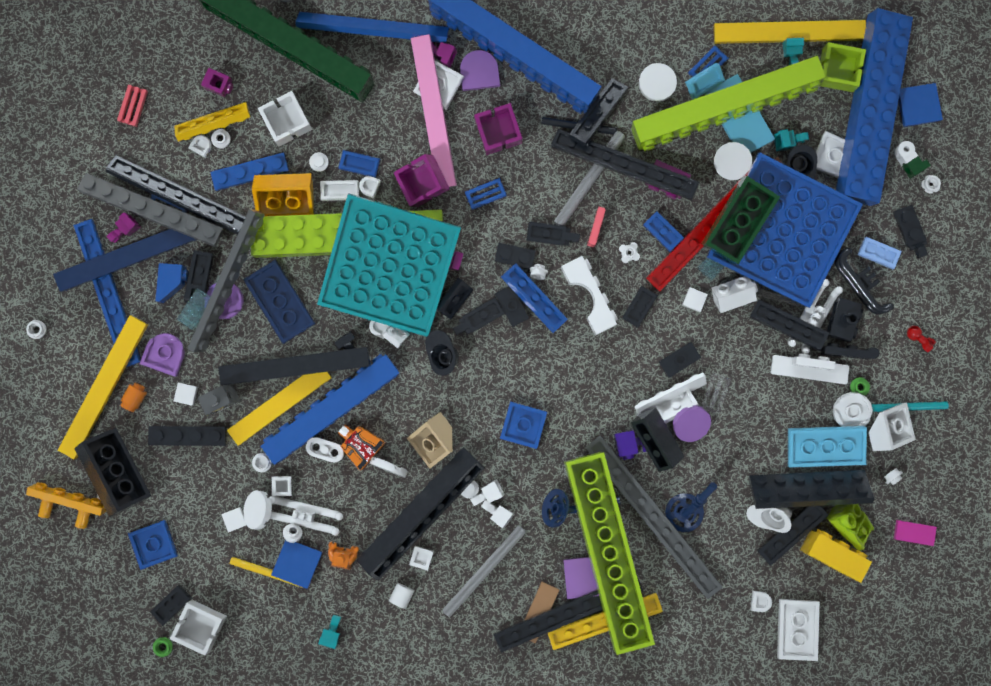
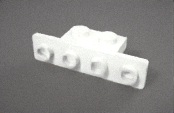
[770,354,849,384]
[635,373,707,423]

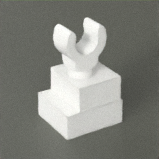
[470,479,505,506]
[481,500,515,529]

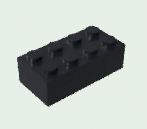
[74,428,151,517]

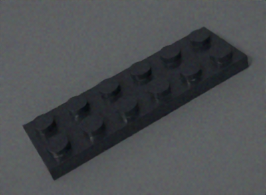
[749,470,874,509]

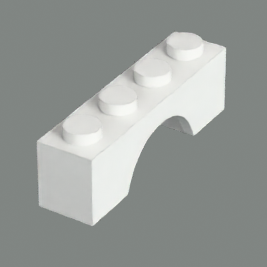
[561,256,618,336]

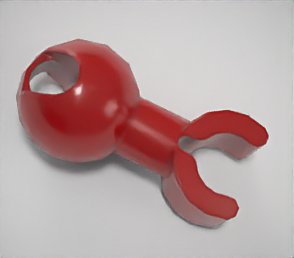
[907,326,936,352]

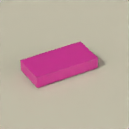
[894,520,937,546]

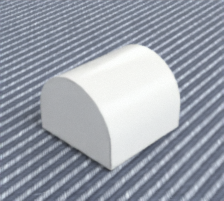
[272,476,292,496]
[389,582,415,609]

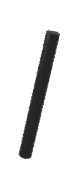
[541,117,617,135]

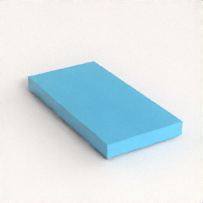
[704,74,775,153]
[788,426,867,467]

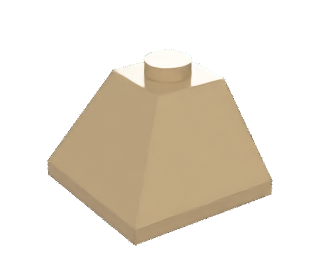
[407,412,453,468]

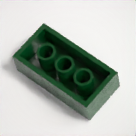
[701,176,780,264]

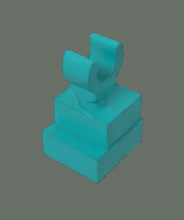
[783,38,804,65]
[773,129,809,152]
[318,615,341,649]

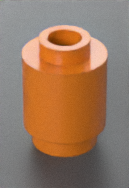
[120,382,147,412]

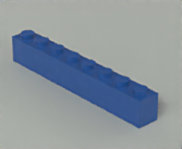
[261,354,401,465]

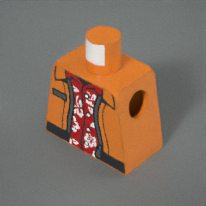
[338,424,386,471]

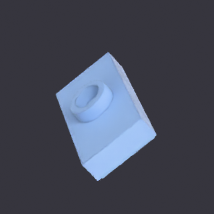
[857,237,902,270]

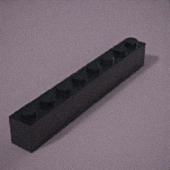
[356,447,485,581]

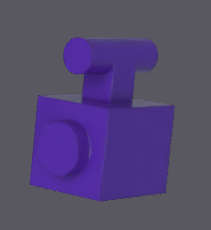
[613,430,647,460]

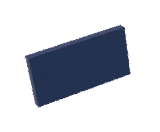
[243,259,316,344]

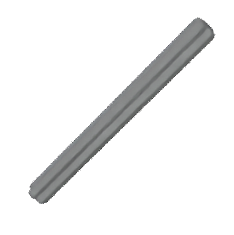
[554,131,625,226]
[443,526,526,617]

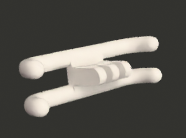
[788,279,843,354]
[269,496,343,536]

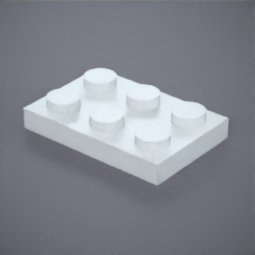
[777,599,820,661]

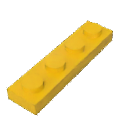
[174,102,250,141]

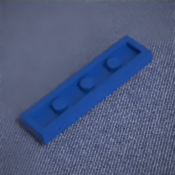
[210,152,289,191]
[501,263,568,333]

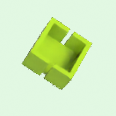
[820,42,866,92]

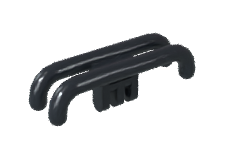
[835,248,894,315]

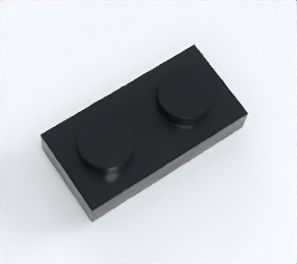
[494,243,536,269]
[437,278,474,320]

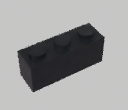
[631,407,684,472]

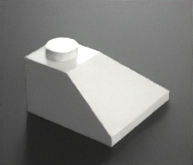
[869,403,916,451]

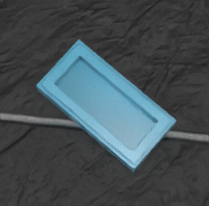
[685,63,725,99]

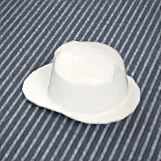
[746,505,792,533]

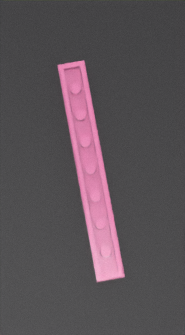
[411,34,457,187]

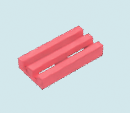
[117,85,148,127]
[587,207,606,247]

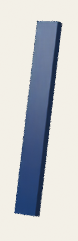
[296,12,449,43]
[73,219,141,367]

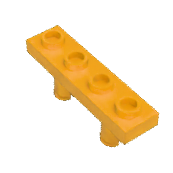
[26,482,107,529]

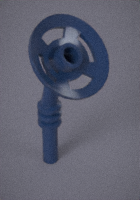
[665,482,717,532]
[542,489,621,528]

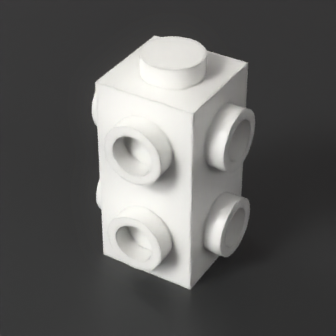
[712,276,758,313]

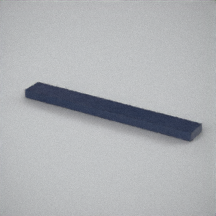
[53,229,197,293]

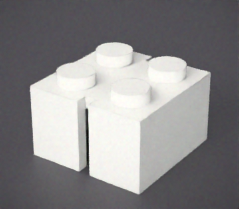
[258,91,312,147]
[170,600,227,655]

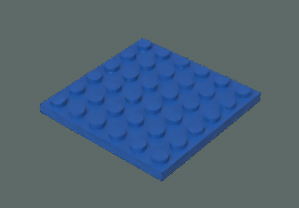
[706,153,863,308]

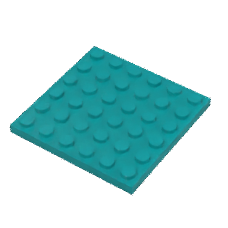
[317,193,461,337]

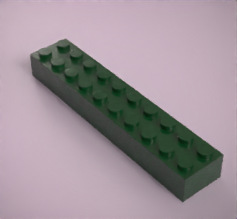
[198,0,374,103]

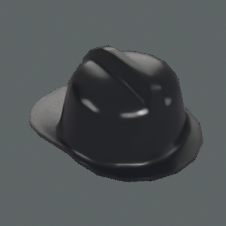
[786,145,817,180]
[425,330,459,376]

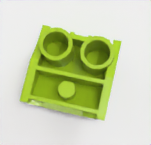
[827,504,874,551]

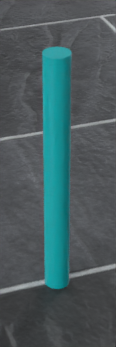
[871,401,949,412]

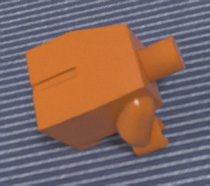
[328,542,359,570]

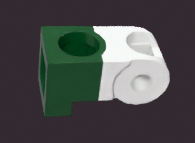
[894,141,931,179]

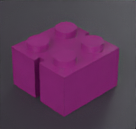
[474,103,522,156]
[393,154,450,207]

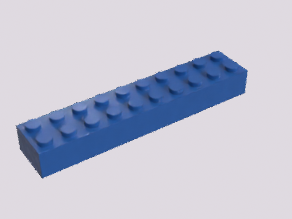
[428,0,601,114]
[836,8,913,206]

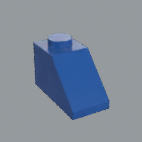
[155,263,189,303]

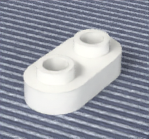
[306,437,344,463]

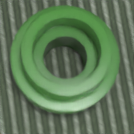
[850,378,870,396]
[153,637,173,657]

